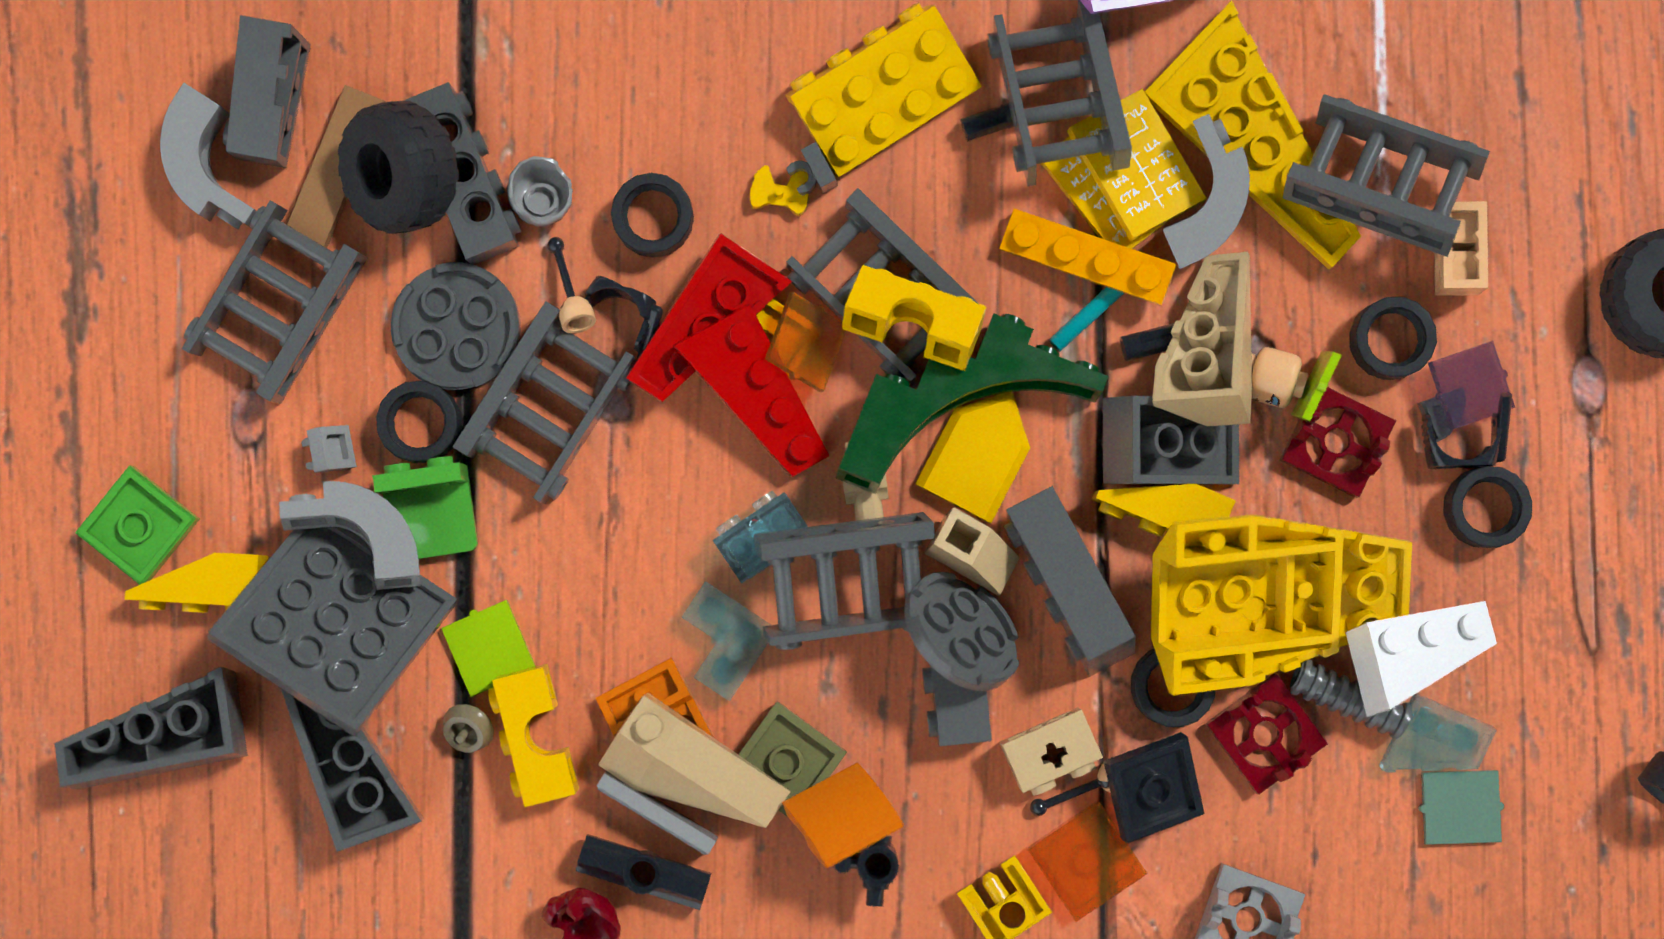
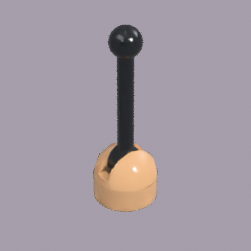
[547,237,596,333]
[1030,763,1111,816]

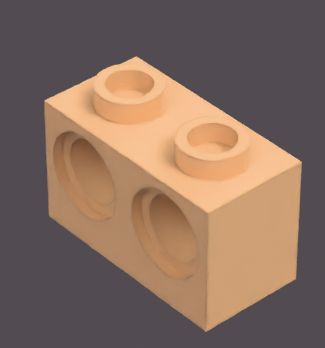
[1434,201,1488,296]

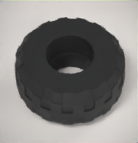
[338,101,458,234]
[1599,229,1664,359]

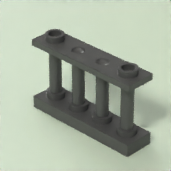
[987,0,1132,187]
[1282,94,1490,257]
[786,188,979,384]
[182,200,368,404]
[453,301,636,504]
[754,512,935,650]

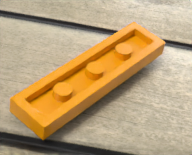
[999,208,1176,306]

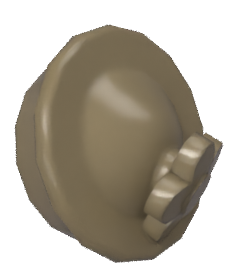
[443,704,494,753]

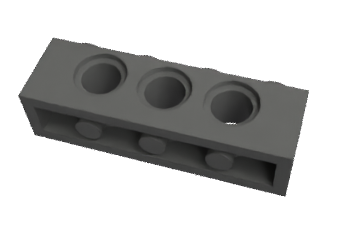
[403,82,522,265]

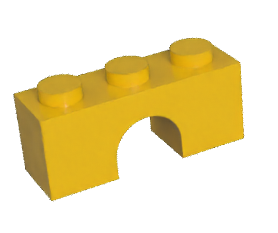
[842,265,986,371]
[488,663,579,807]

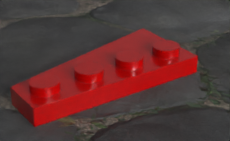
[625,233,792,402]
[672,304,830,477]

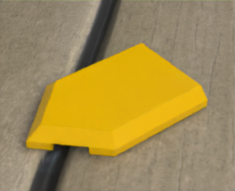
[915,392,1030,524]

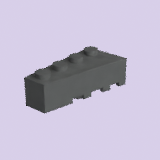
[1003,486,1136,677]
[54,666,248,789]
[281,688,424,852]

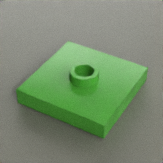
[75,465,200,585]

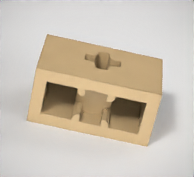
[999,708,1103,796]

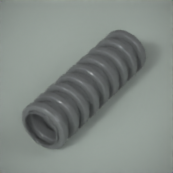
[1290,659,1412,739]

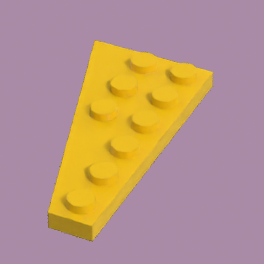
[1145,0,1361,269]

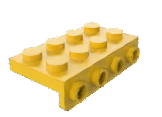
[785,3,982,177]

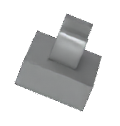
[301,425,357,473]

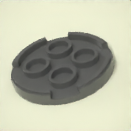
[391,262,521,391]
[904,572,1019,691]

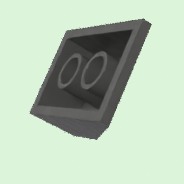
[1103,396,1239,484]

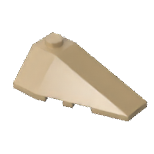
[1153,252,1252,426]
[598,693,791,828]

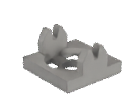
[1195,863,1306,939]

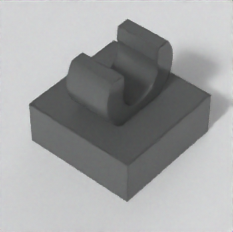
[786,142,838,195]

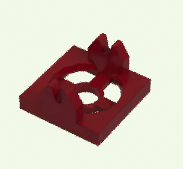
[1279,387,1396,498]
[1205,673,1328,795]

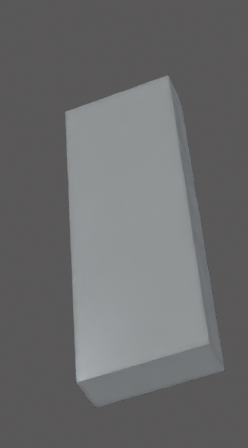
[596,771,718,855]

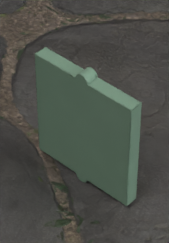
[1418,770,1504,845]

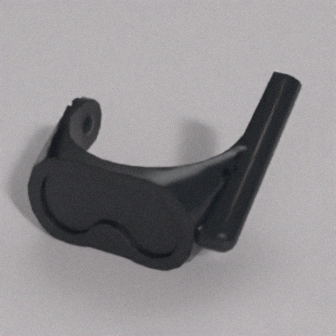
[584,276,663,361]
[1421,393,1512,469]

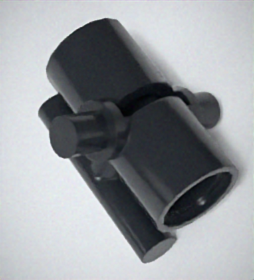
[834,835,899,907]

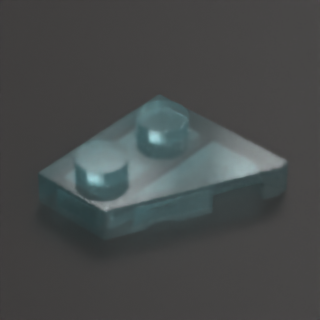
[1379,693,1497,773]

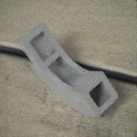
[160,83,256,230]
[1163,114,1250,269]
[279,481,421,590]

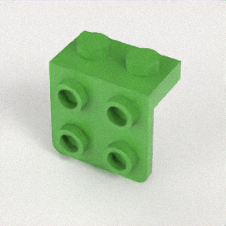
[372,456,478,559]

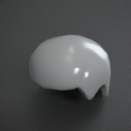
[507,156,573,226]

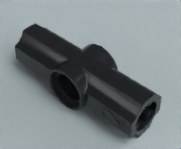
[575,834,712,910]

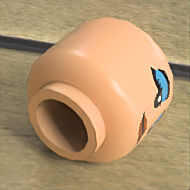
[1252,347,1308,408]

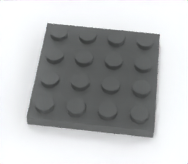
[207,527,457,737]

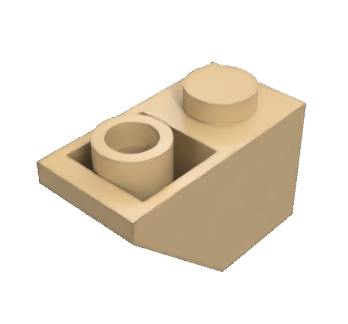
[924,507,1020,596]

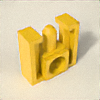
[957,855,1052,939]

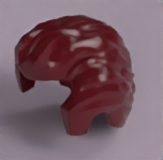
[542,888,621,939]

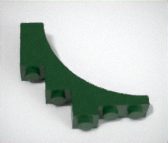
[835,313,1109,494]

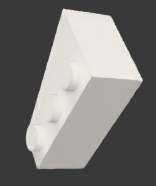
[1346,601,1497,717]

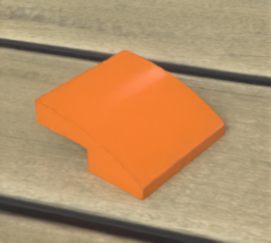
[595,658,714,738]
[782,762,904,868]

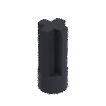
[960,102,1014,142]
[1120,323,1175,362]

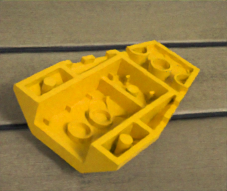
[1151,514,1412,695]

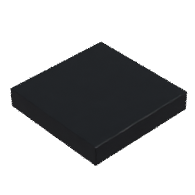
[1103,732,1205,844]

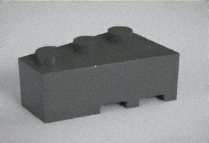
[223,15,311,168]

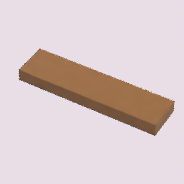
[280,85,385,248]

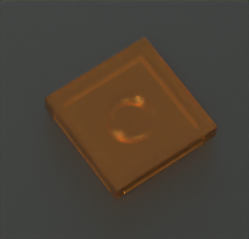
[1027,800,1148,922]

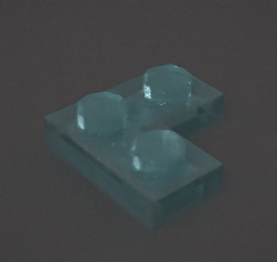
[682,581,772,701]

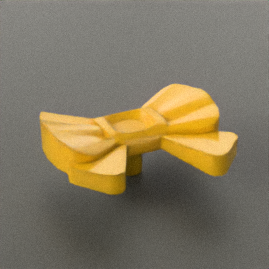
[750,165,809,216]

